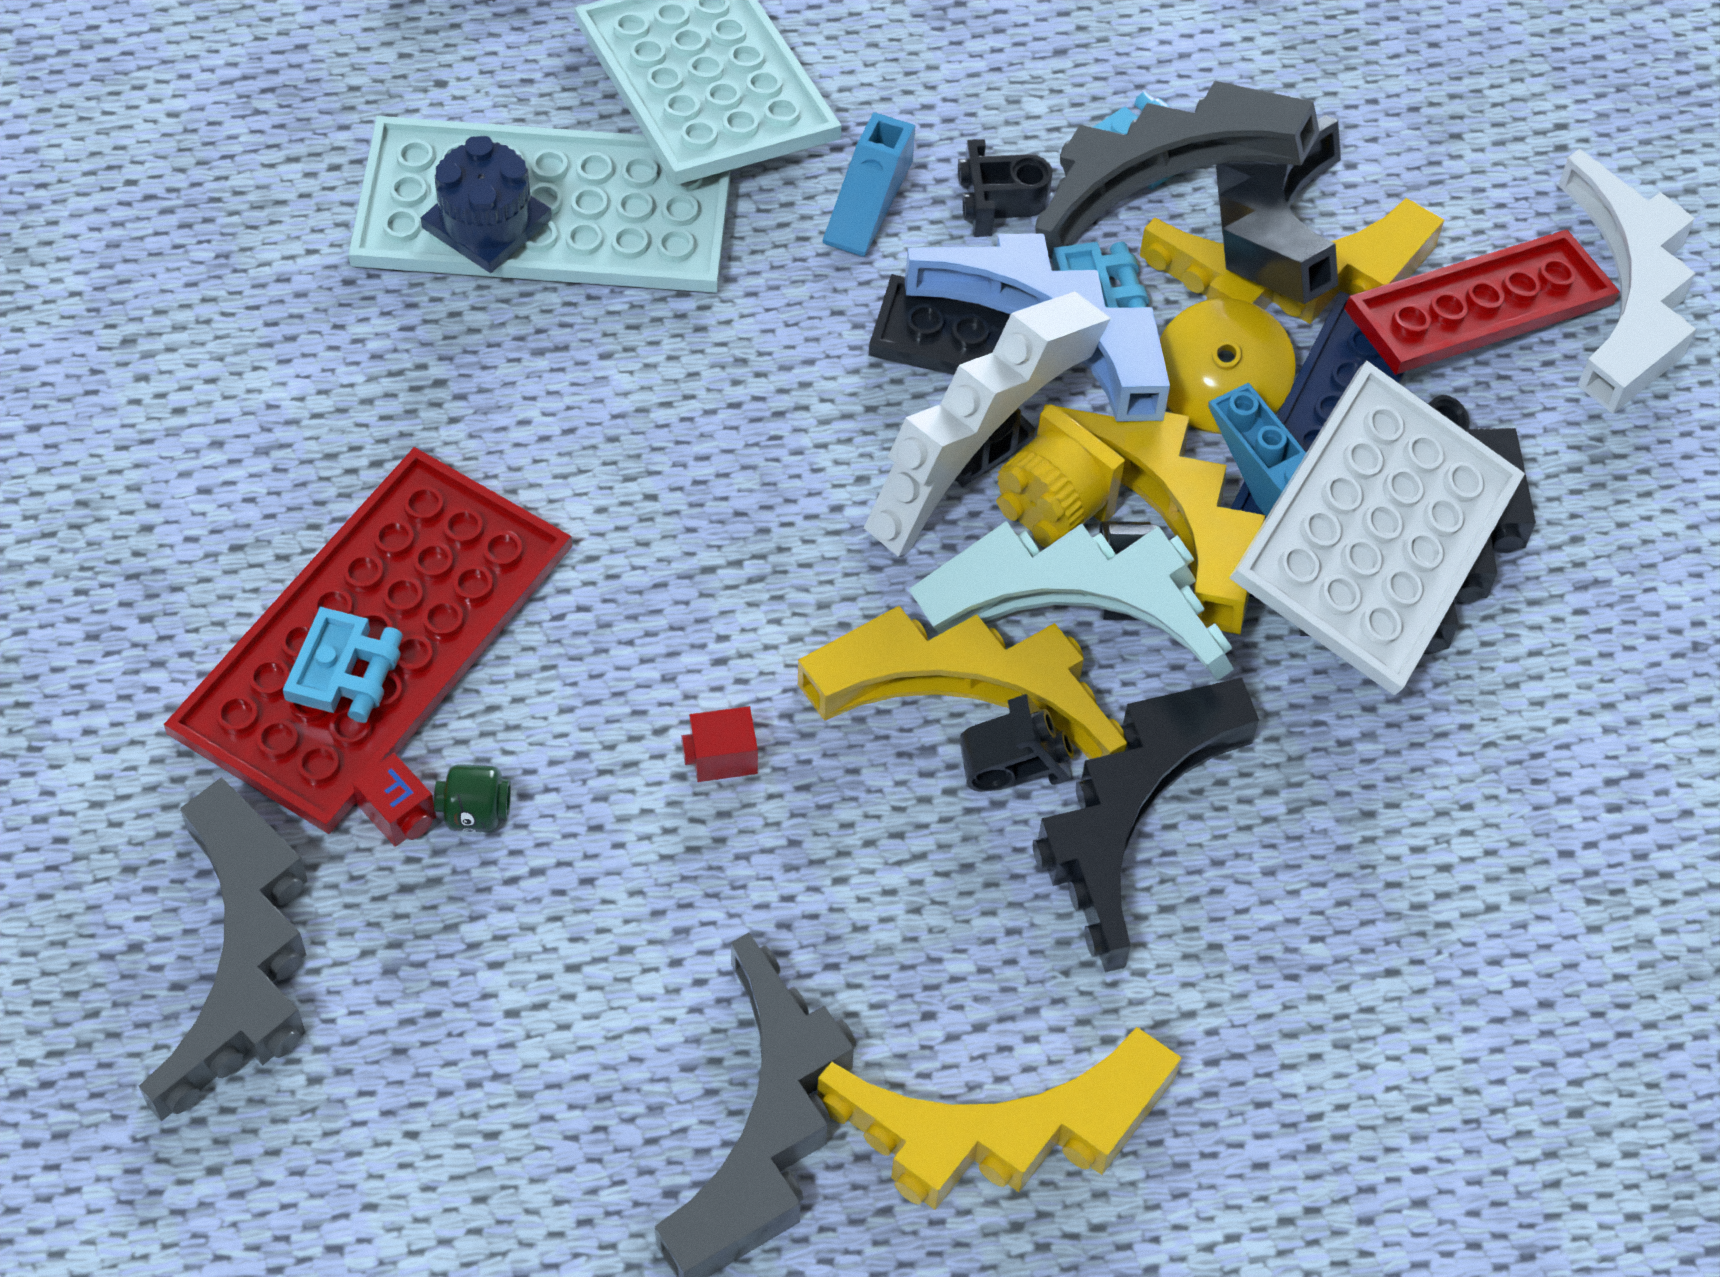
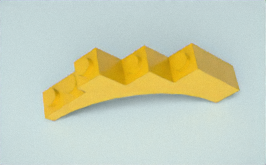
[1139,198,1444,324]
[1043,404,1265,635]
[797,606,1127,759]
[817,1027,1182,1210]

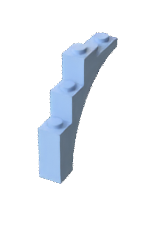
[905,234,1170,422]

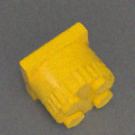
[996,404,1125,547]

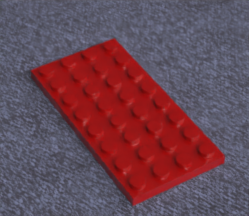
[164,447,573,834]

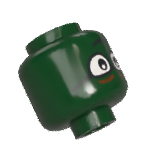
[434,764,511,833]

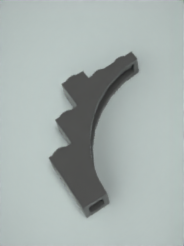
[1035,81,1320,259]
[139,777,308,1122]
[655,933,856,1277]

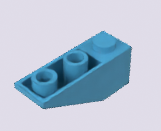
[823,112,916,257]
[1208,382,1306,517]

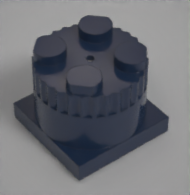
[420,136,552,274]

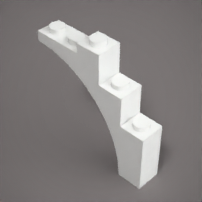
[1558,149,1696,414]
[864,291,1111,557]

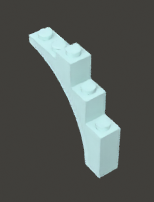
[909,521,1234,681]

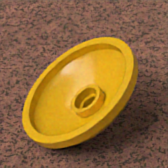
[1159,298,1296,434]

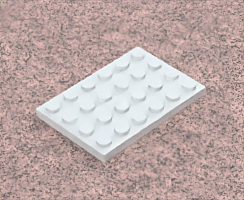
[1229,361,1525,696]

